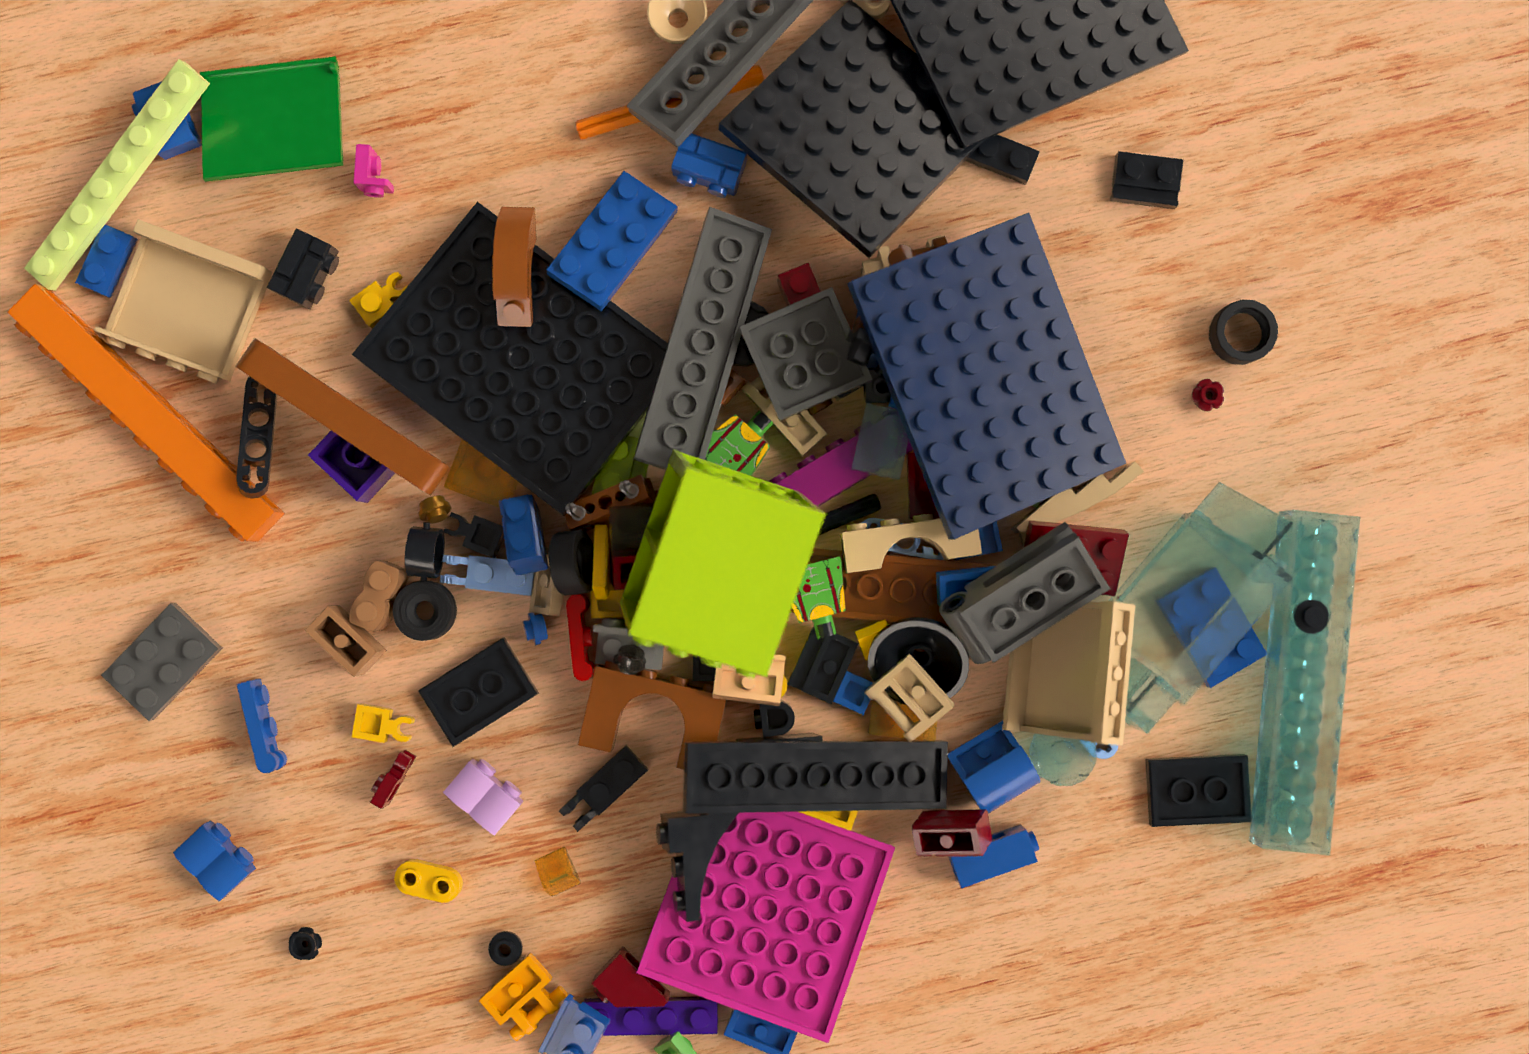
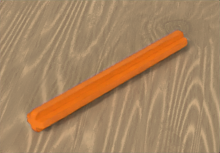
[575,65,764,139]

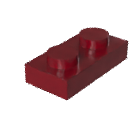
[907,453,940,520]

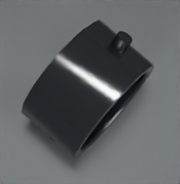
[405,522,445,581]

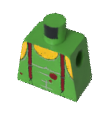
[705,410,773,476]
[792,556,845,639]

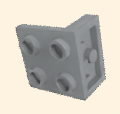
[593,618,664,670]

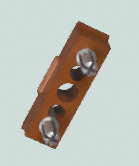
[565,474,656,532]

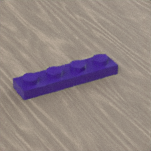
[583,997,718,1036]

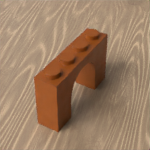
[578,660,726,770]

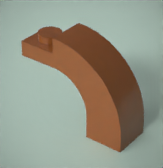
[493,207,537,327]

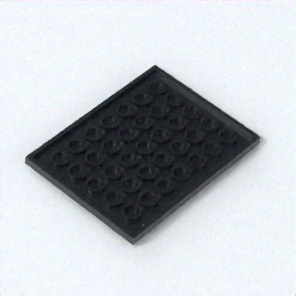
[352,202,667,517]

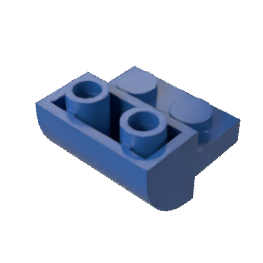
[948,720,1041,814]

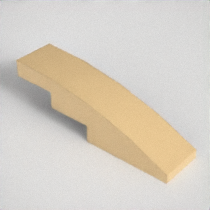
[1011,462,1144,533]

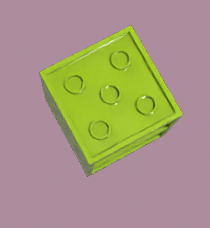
[620,449,825,678]

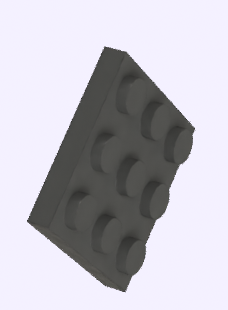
[739,287,873,421]

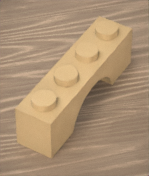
[840,514,982,573]

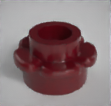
[1192,379,1224,411]

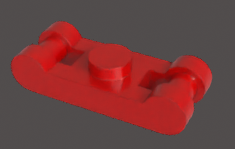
[566,594,596,681]

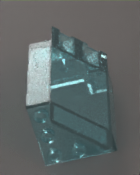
[1109,482,1294,734]

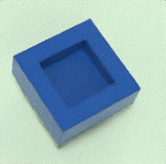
[833,671,873,715]

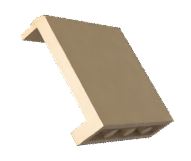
[94,219,273,383]
[1003,601,1135,745]

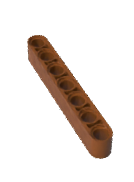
[236,338,450,495]

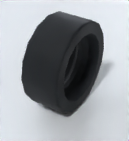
[1209,299,1278,365]
[548,529,594,595]

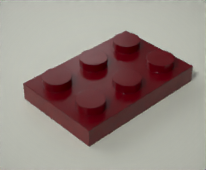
[1024,520,1129,596]

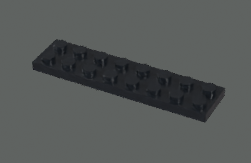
[683,740,948,814]

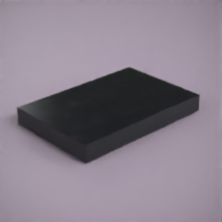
[418,637,539,747]
[1145,754,1252,827]

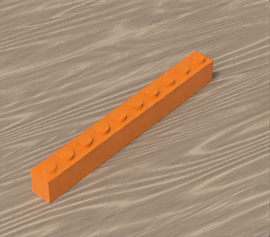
[7,283,285,542]

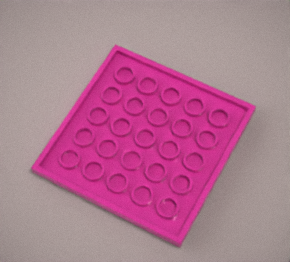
[637,812,896,1044]

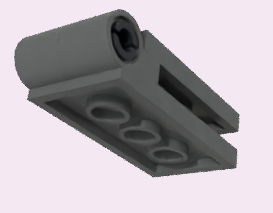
[939,522,1110,664]

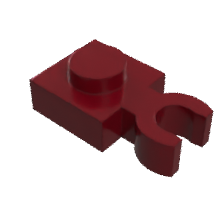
[370,750,417,809]

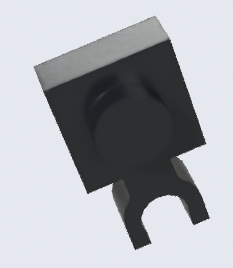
[443,512,504,558]

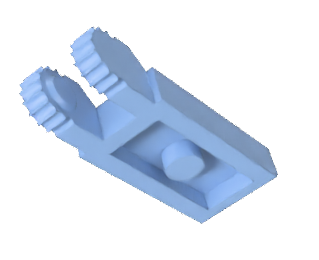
[440,555,535,596]

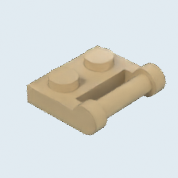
[864,654,955,743]

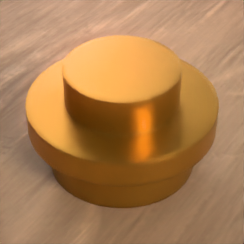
[418,495,452,524]

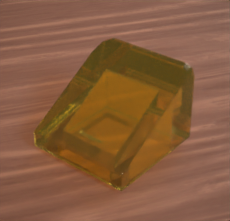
[534,847,581,896]

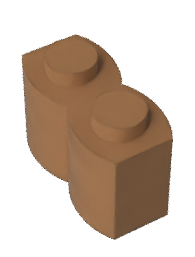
[349,560,408,632]

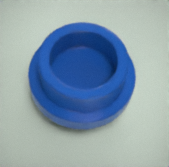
[523,612,548,646]

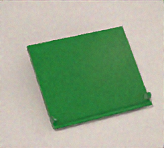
[200,56,343,182]

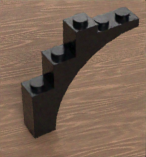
[656,733,823,922]

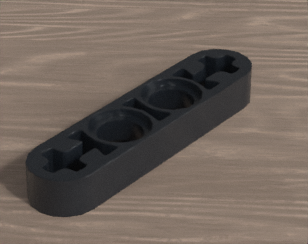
[236,376,277,499]

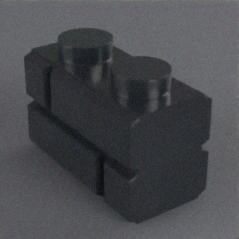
[266,228,339,309]

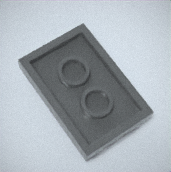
[101,603,223,721]

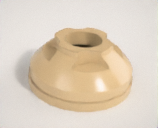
[647,0,707,44]

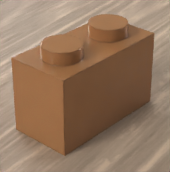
[305,605,387,677]

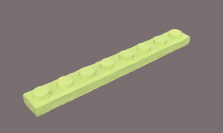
[24,59,210,291]

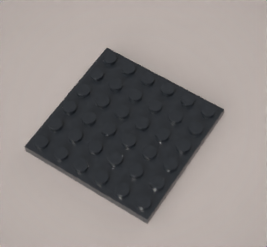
[718,0,986,258]

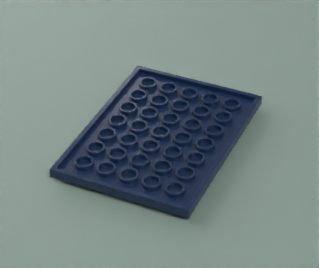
[847,213,1126,540]

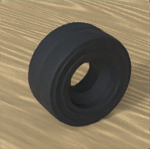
[393,581,457,641]

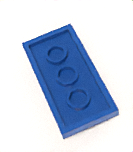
[546,171,678,312]

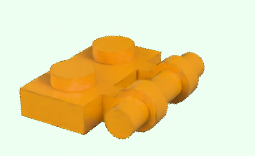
[479,952,568,1041]

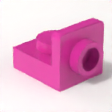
[354,144,394,198]

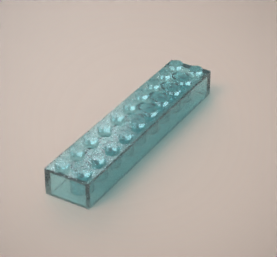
[1249,510,1360,855]

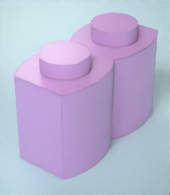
[443,759,523,835]

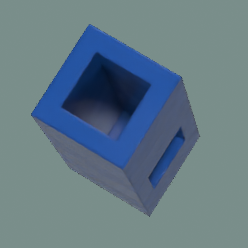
[949,824,1039,889]

